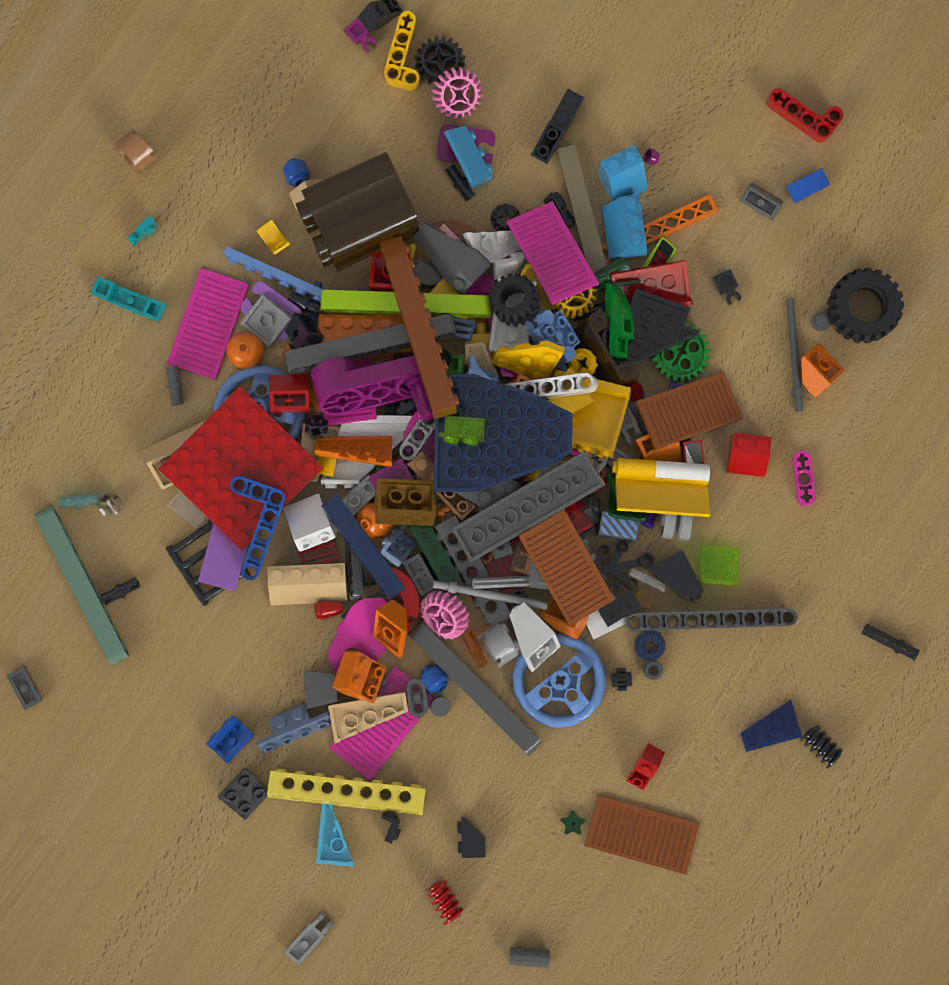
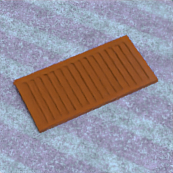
[636,372,743,450]
[518,509,615,626]
[584,795,700,875]

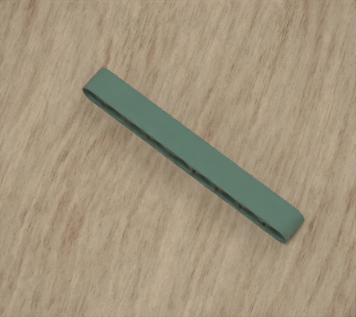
[35,505,129,666]

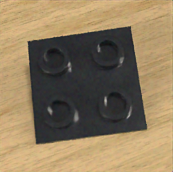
[217,768,268,820]

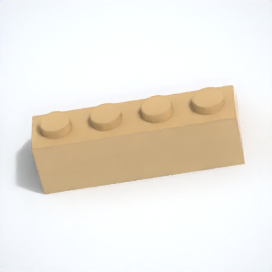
[142,420,206,490]
[267,563,348,605]

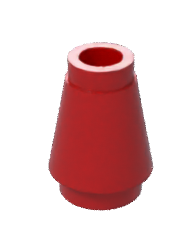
[314,601,343,620]

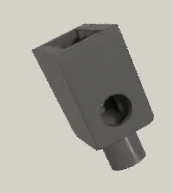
[304,672,341,709]

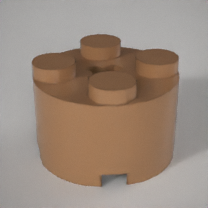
[115,129,158,172]

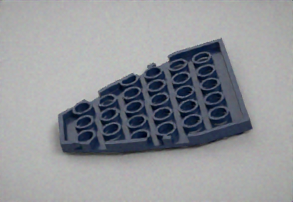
[434,374,573,492]

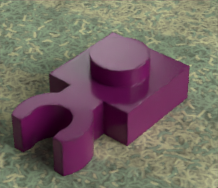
[344,18,376,53]

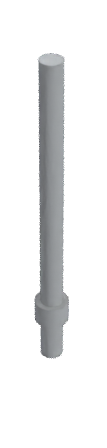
[432,580,548,609]

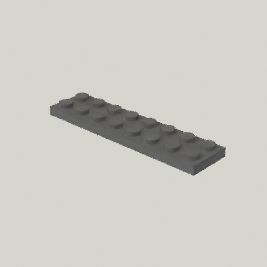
[452,451,605,562]

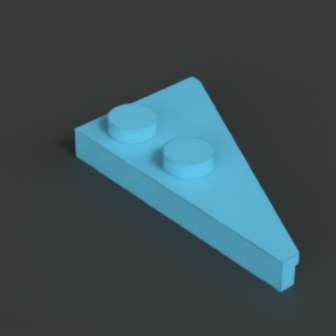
[316,803,354,867]

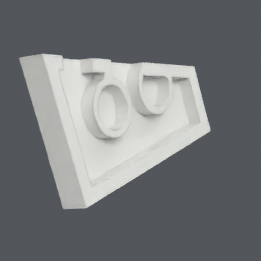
[463,231,521,263]

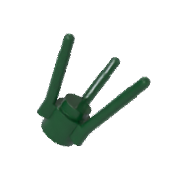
[594,258,641,290]

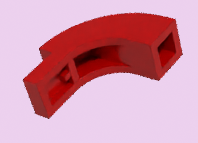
[390,566,420,631]

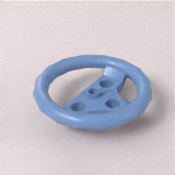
[214,365,306,440]
[512,633,606,728]

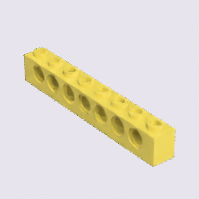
[267,769,426,815]

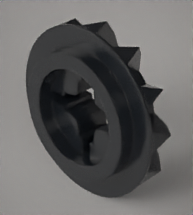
[491,203,520,231]

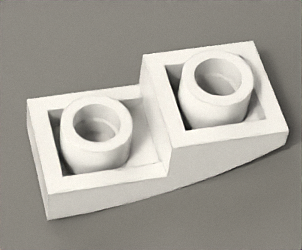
[492,252,528,280]

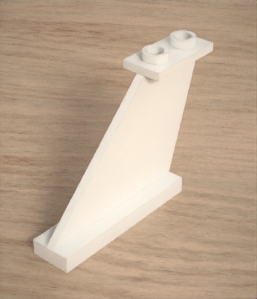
[321,415,412,489]

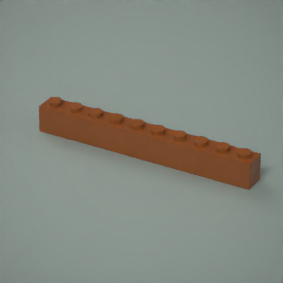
[380,236,459,419]

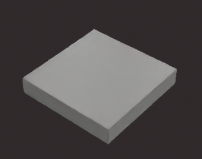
[240,294,292,347]

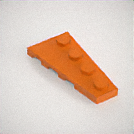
[315,436,392,467]

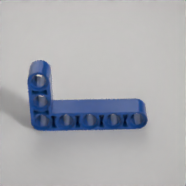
[230,475,286,580]

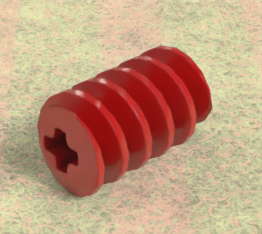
[425,880,464,925]

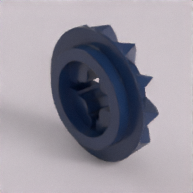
[634,630,665,661]

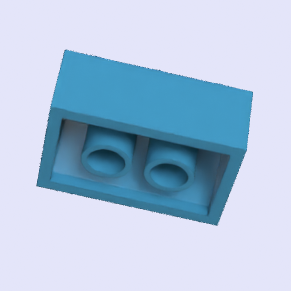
[444,126,494,190]
[602,194,647,261]

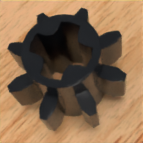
[305,414,328,438]
[611,668,632,691]

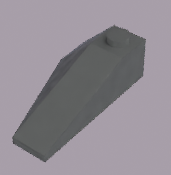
[414,223,492,295]

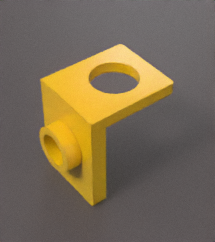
[256,220,290,255]

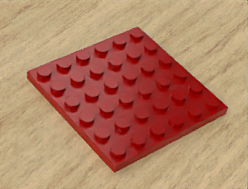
[158,386,323,550]

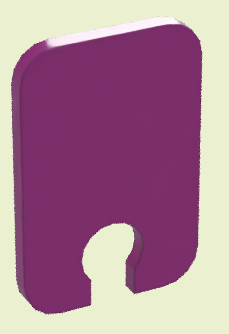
[436,124,496,165]

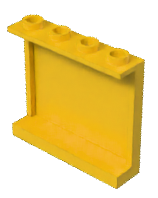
[552,369,631,458]

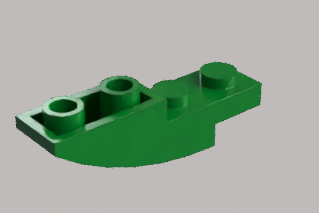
[604,283,634,360]

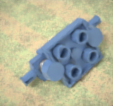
[525,310,580,372]

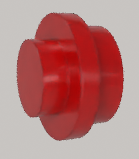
[628,382,644,401]

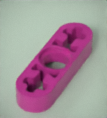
[792,451,815,506]

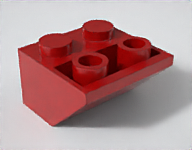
[269,374,309,414]

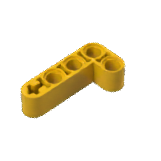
[384,11,420,91]

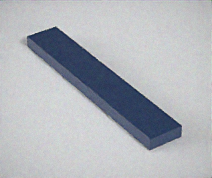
[321,494,405,600]

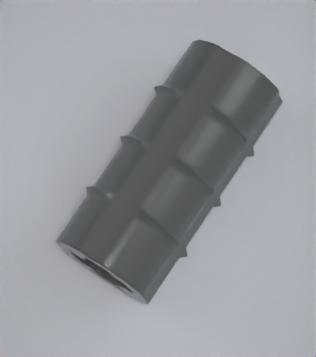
[509,947,550,968]

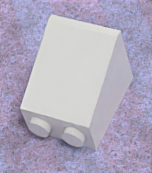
[510,602,561,672]

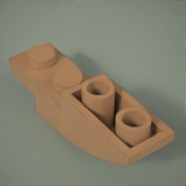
[406,451,476,520]

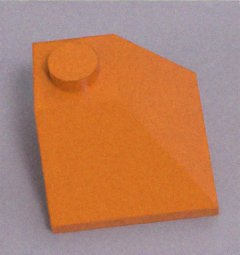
[801,343,845,397]
[540,595,588,640]
[373,599,407,658]

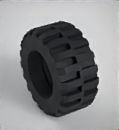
[827,268,904,344]

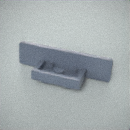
[256,704,332,753]

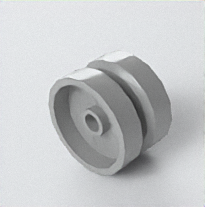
[660,514,693,541]

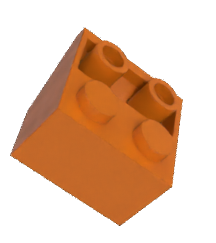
[632,434,683,462]
[332,651,386,703]

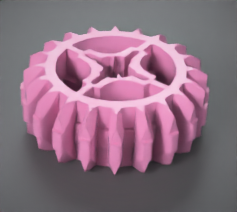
[432,67,483,119]
[419,590,470,640]

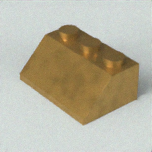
[375,478,436,526]

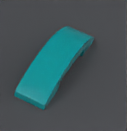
[90,276,167,322]

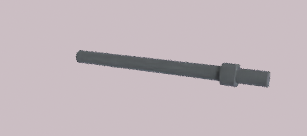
[786,298,804,412]

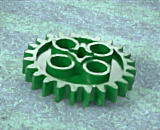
[650,321,711,383]

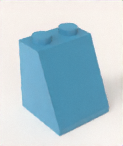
[597,145,648,201]

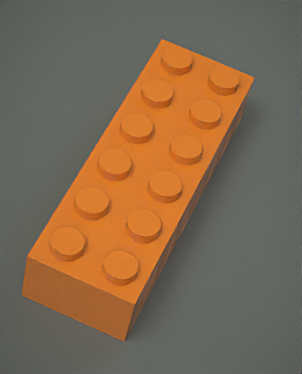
[319,314,434,359]

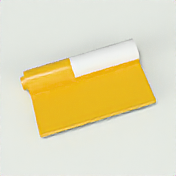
[612,457,711,517]

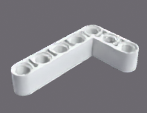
[506,373,598,399]

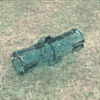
[58,493,99,509]

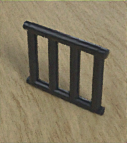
[165,519,251,606]

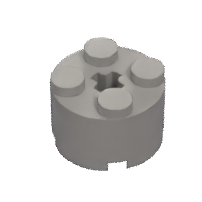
[478,623,520,668]

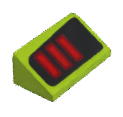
[642,237,677,267]

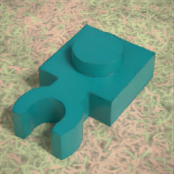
[127,215,157,246]

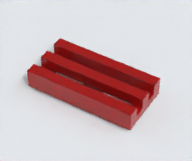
[297,542,340,565]

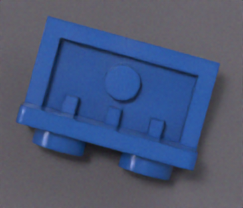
[206,716,254,764]

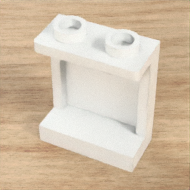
[283,494,335,552]

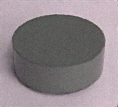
[430,696,450,717]

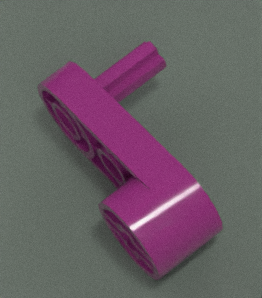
[311,356,433,421]

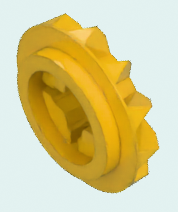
[568,348,598,375]

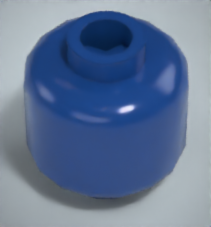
[283,158,310,187]
[420,665,449,694]

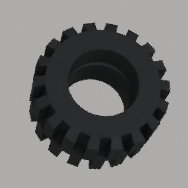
[489,273,541,327]

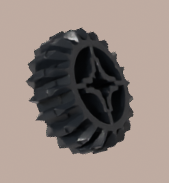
[415,36,465,87]

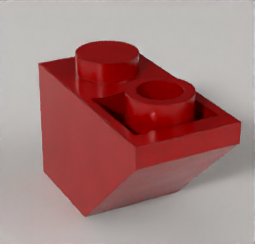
[626,743,665,790]

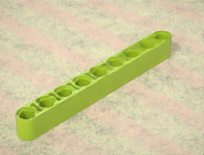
[320,290,491,318]

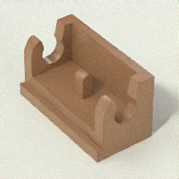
[510,538,531,576]

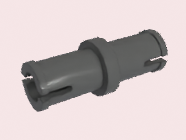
[166,366,184,406]

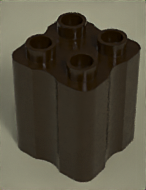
[296,152,419,272]

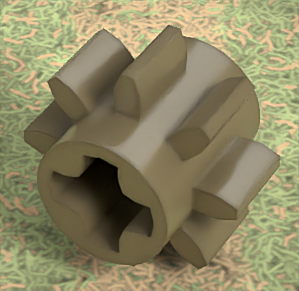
[97,493,123,517]

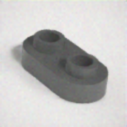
[406,679,428,718]

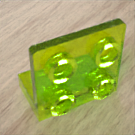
[439,416,485,446]
[699,545,740,586]

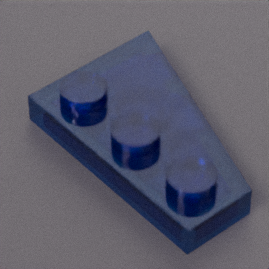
[740,700,802,753]

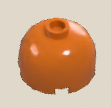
[227,332,265,369]
[356,501,395,540]

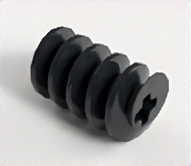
[800,725,843,769]

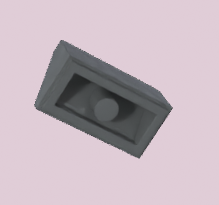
[740,182,783,220]

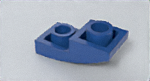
[787,168,830,203]

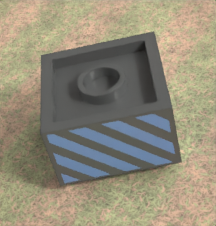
[596,508,640,543]

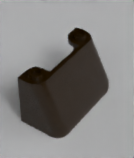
[574,308,640,387]

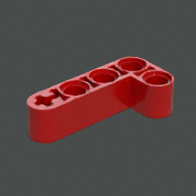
[767,88,843,143]

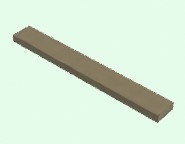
[557,144,611,292]

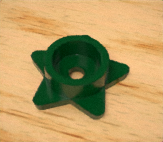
[560,810,586,835]

